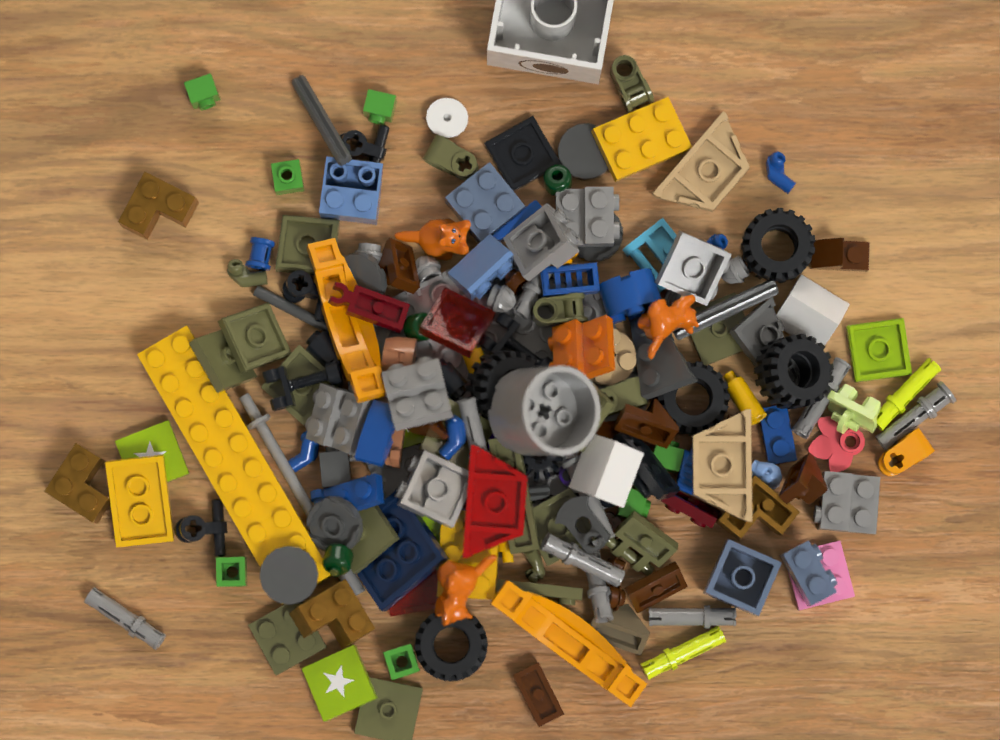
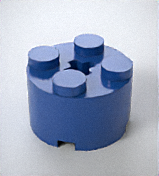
[599,268,662,324]

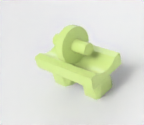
[827,384,881,434]

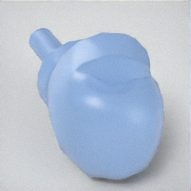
[752,460,782,489]

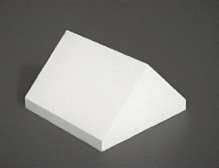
[776,274,850,346]
[569,435,644,508]

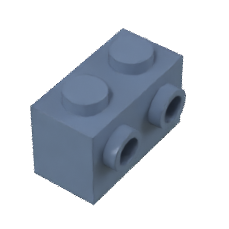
[780,540,838,607]

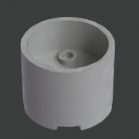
[488,366,601,456]

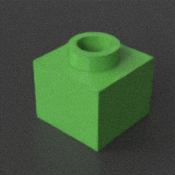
[184,73,221,110]
[363,89,397,125]
[271,159,305,195]
[653,441,685,474]
[616,488,651,518]
[216,557,247,587]
[383,643,420,680]

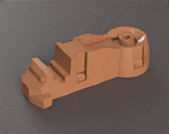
[372,336,417,468]

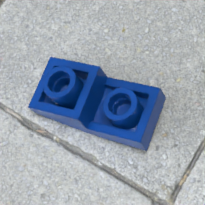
[355,400,395,467]

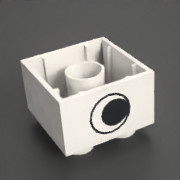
[487,0,614,84]

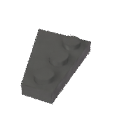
[729,297,800,386]
[630,316,698,400]

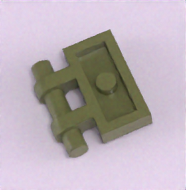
[606,511,679,576]

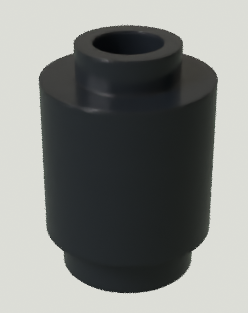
[306,330,342,368]
[439,358,468,401]

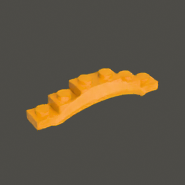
[307,238,386,403]
[490,580,647,707]

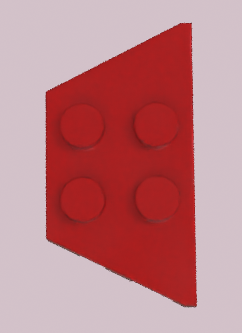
[463,444,528,558]

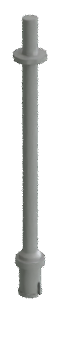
[239,393,365,596]

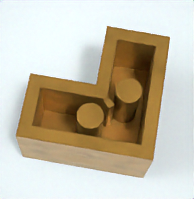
[118,171,199,240]
[44,443,110,524]
[716,475,800,540]
[289,579,376,649]

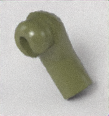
[227,259,268,287]

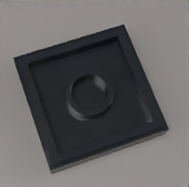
[484,116,561,192]

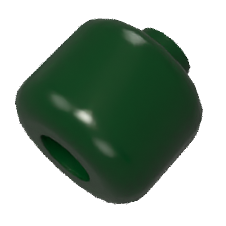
[544,164,572,196]
[403,312,436,342]
[322,544,354,576]

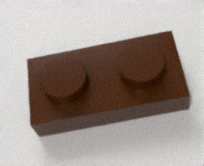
[624,562,688,614]
[513,662,564,727]

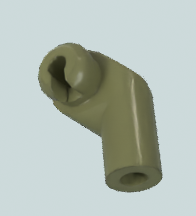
[523,549,545,583]

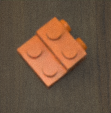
[548,315,615,379]

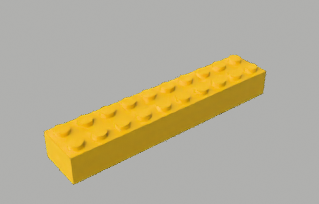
[137,325,333,605]

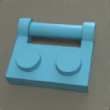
[622,218,677,293]

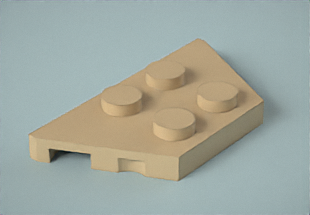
[652,111,750,212]
[692,409,752,522]

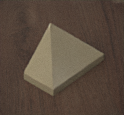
[591,604,650,656]

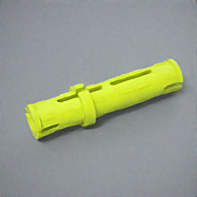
[876,358,941,431]
[641,626,726,680]

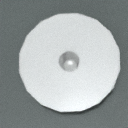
[426,98,468,138]

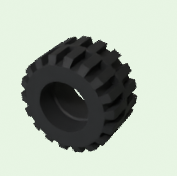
[741,208,815,283]
[754,334,834,410]
[466,350,541,420]
[657,361,730,436]
[415,613,488,681]

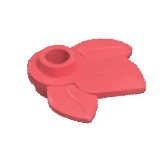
[808,416,865,472]

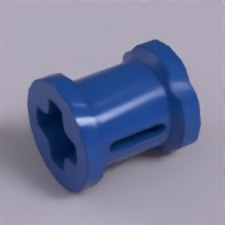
[245,237,275,271]

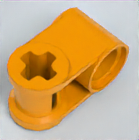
[878,427,935,477]

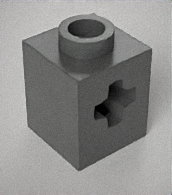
[319,447,352,489]

